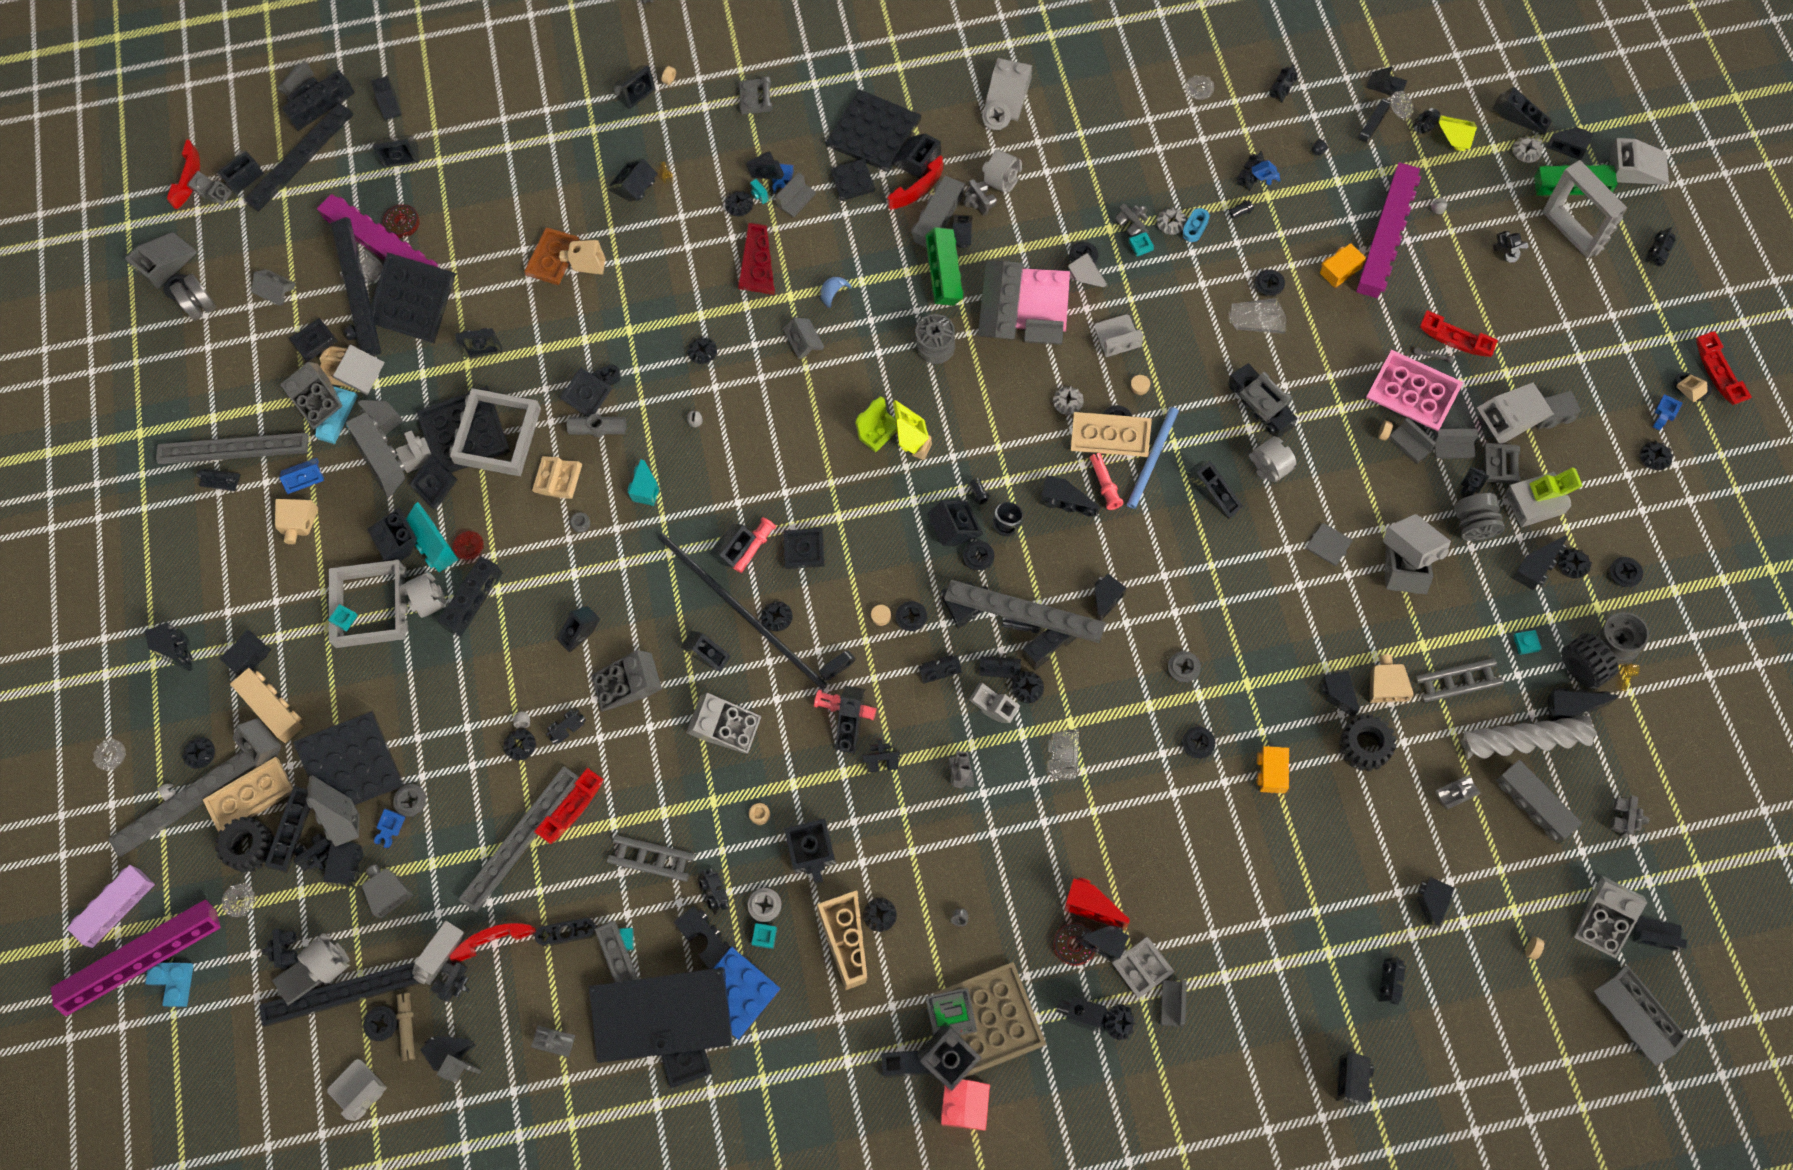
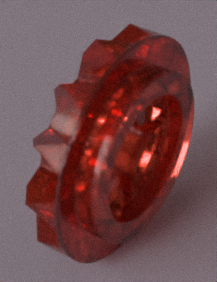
[453,531,484,561]

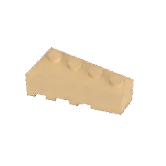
[817,890,867,990]

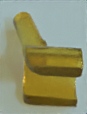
[661,162,674,183]
[1621,664,1640,692]

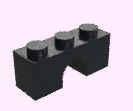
[1022,629,1078,670]
[674,906,731,969]

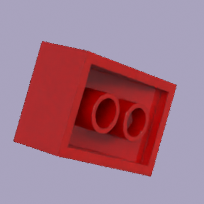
[1064,877,1130,931]

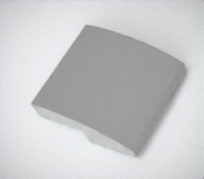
[1112,937,1175,998]

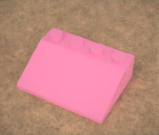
[1016,269,1070,332]
[1366,350,1464,431]

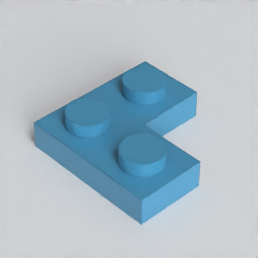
[146,963,194,1007]

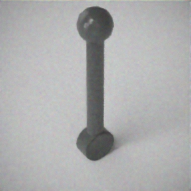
[1413,347,1454,363]

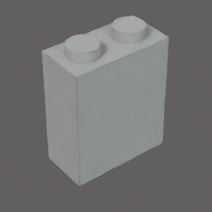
[1505,472,1571,527]
[1383,514,1451,570]
[412,921,464,985]

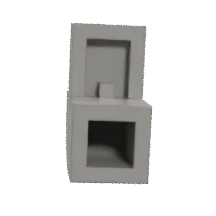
[396,430,431,473]
[969,683,1020,723]

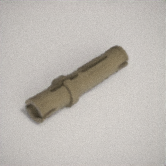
[396,993,416,1061]

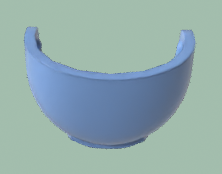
[820,277,851,308]

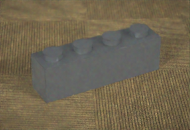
[911,176,964,247]
[1496,760,1582,844]

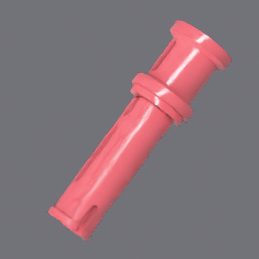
[1089,453,1123,510]
[732,517,776,573]
[814,690,877,720]

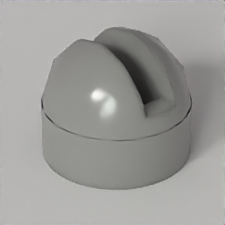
[1431,198,1447,214]
[687,411,703,427]
[514,711,530,728]
[157,784,176,801]

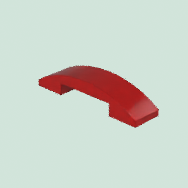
[167,139,200,209]
[887,155,943,210]
[1420,310,1498,357]
[1696,331,1752,405]
[534,768,604,845]
[450,923,536,962]

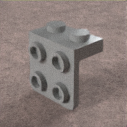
[1094,314,1143,357]
[327,1059,387,1121]

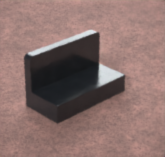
[1634,916,1687,952]

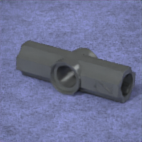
[567,414,627,438]

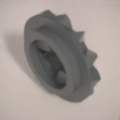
[1168,651,1201,683]
[393,784,427,817]

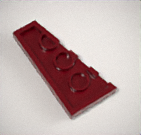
[738,223,775,295]

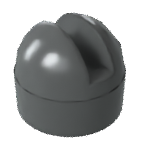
[951,908,969,927]

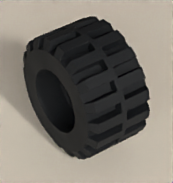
[1561,633,1619,689]
[1339,715,1397,771]
[215,817,275,873]

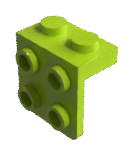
[855,397,897,452]

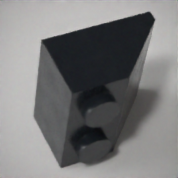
[613,65,656,109]
[373,135,419,168]
[607,159,658,202]
[927,500,983,546]
[916,1022,982,1091]
[1337,1051,1374,1106]

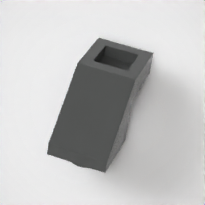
[186,171,233,205]

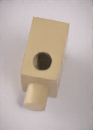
[560,240,606,275]
[275,499,318,544]
[1369,654,1413,703]

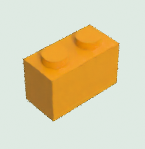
[1320,243,1366,288]
[1257,746,1289,794]

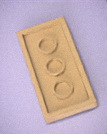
[1071,412,1152,457]
[203,757,293,832]

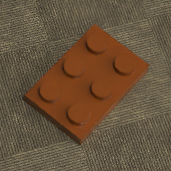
[524,227,580,285]

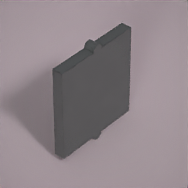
[1306,523,1353,567]
[272,961,321,1006]

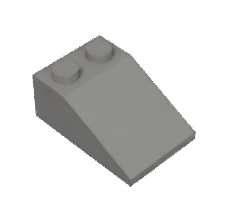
[984,58,1032,121]

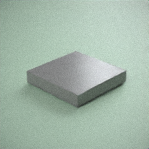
[333,345,385,395]

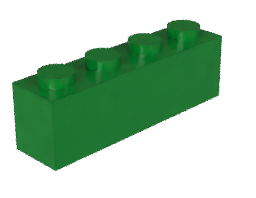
[1534,164,1617,196]
[925,227,963,306]

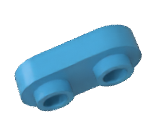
[1183,208,1209,242]

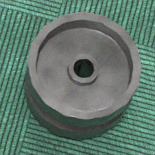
[170,274,217,321]

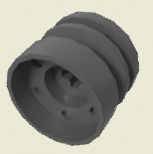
[915,314,955,364]
[1454,493,1505,541]
[1596,612,1649,665]

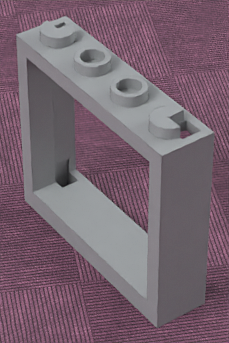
[1542,160,1627,259]
[449,388,541,476]
[329,560,408,648]

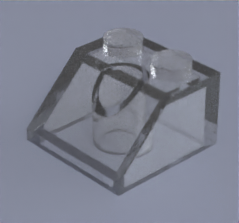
[1047,729,1079,780]

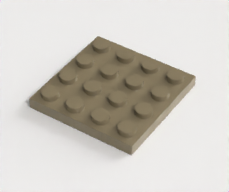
[933,962,1046,1077]

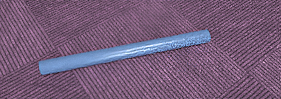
[1127,407,1179,509]

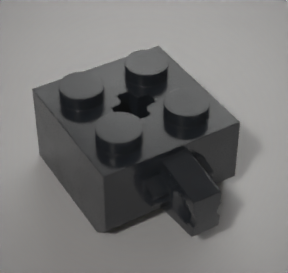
[784,818,836,884]

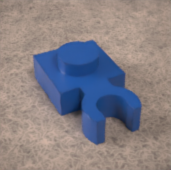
[1252,160,1280,185]
[772,164,794,193]
[374,809,406,848]

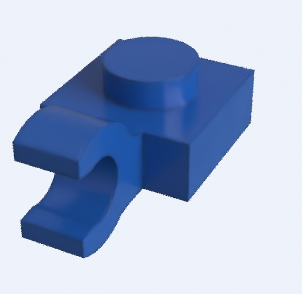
[1653,394,1682,431]

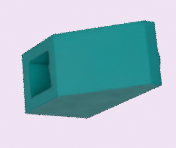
[628,459,660,506]

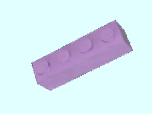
[67,865,155,948]

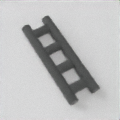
[1415,658,1504,703]
[607,835,695,882]

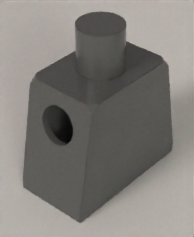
[362,865,414,919]

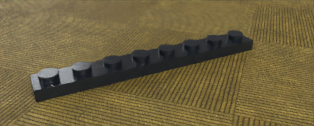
[243,103,353,212]
[331,217,382,357]
[259,961,421,1027]

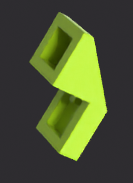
[1529,468,1583,502]

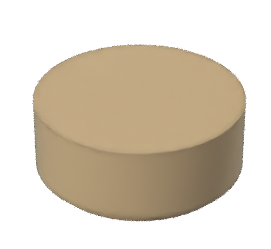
[662,66,676,85]
[1131,375,1150,395]
[1378,420,1393,441]
[871,605,891,626]
[749,803,770,825]
[1525,937,1544,960]

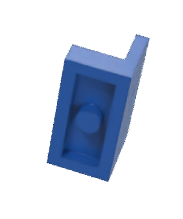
[279,458,324,494]

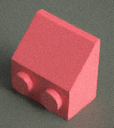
[941,1080,990,1131]

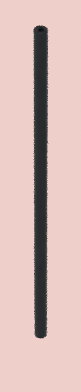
[658,533,828,690]

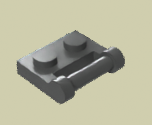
[739,77,772,114]
[1239,372,1292,422]
[1484,443,1521,485]

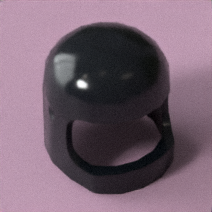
[992,502,1023,537]

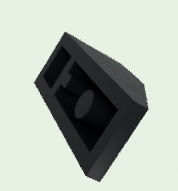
[1186,460,1244,519]

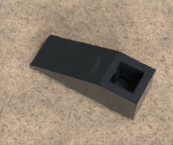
[1493,87,1552,135]
[1041,475,1100,517]
[1512,536,1568,590]
[835,685,866,753]
[1548,688,1618,721]
[881,1051,933,1078]

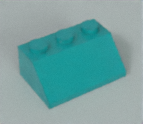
[407,502,459,572]

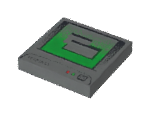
[926,988,977,1036]

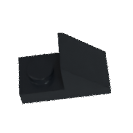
[1366,66,1408,99]
[746,151,784,179]

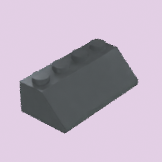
[978,261,1024,340]
[345,412,405,497]
[1594,965,1689,1066]

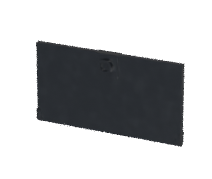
[589,967,733,1063]

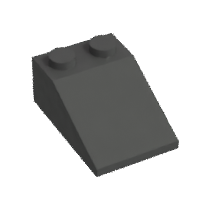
[1385,545,1433,595]

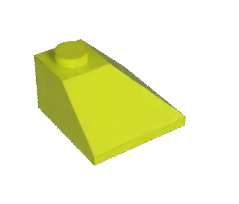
[1438,115,1477,151]
[893,400,929,454]

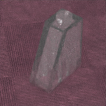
[1229,298,1286,334]

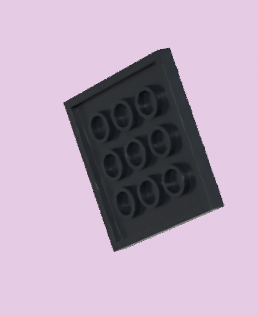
[825,89,921,172]
[371,252,456,344]
[416,386,511,473]
[293,710,404,805]

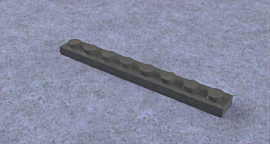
[156,433,309,464]
[945,580,1106,643]
[108,751,260,857]
[458,766,579,912]

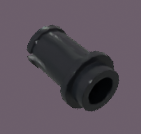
[1228,200,1254,220]
[969,478,989,504]

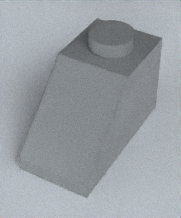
[1068,253,1107,287]

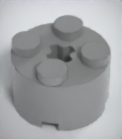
[982,149,1022,192]
[1249,437,1296,482]
[402,572,446,618]
[297,933,350,984]

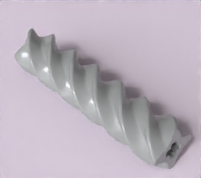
[1461,716,1597,760]

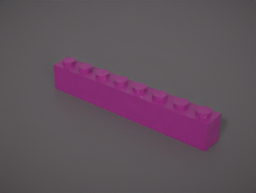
[1356,162,1421,299]
[317,194,438,267]
[51,899,221,1016]

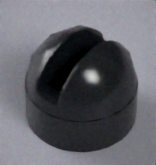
[1312,139,1328,155]
[343,324,357,340]

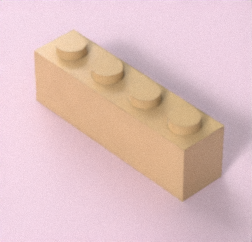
[230,668,304,743]

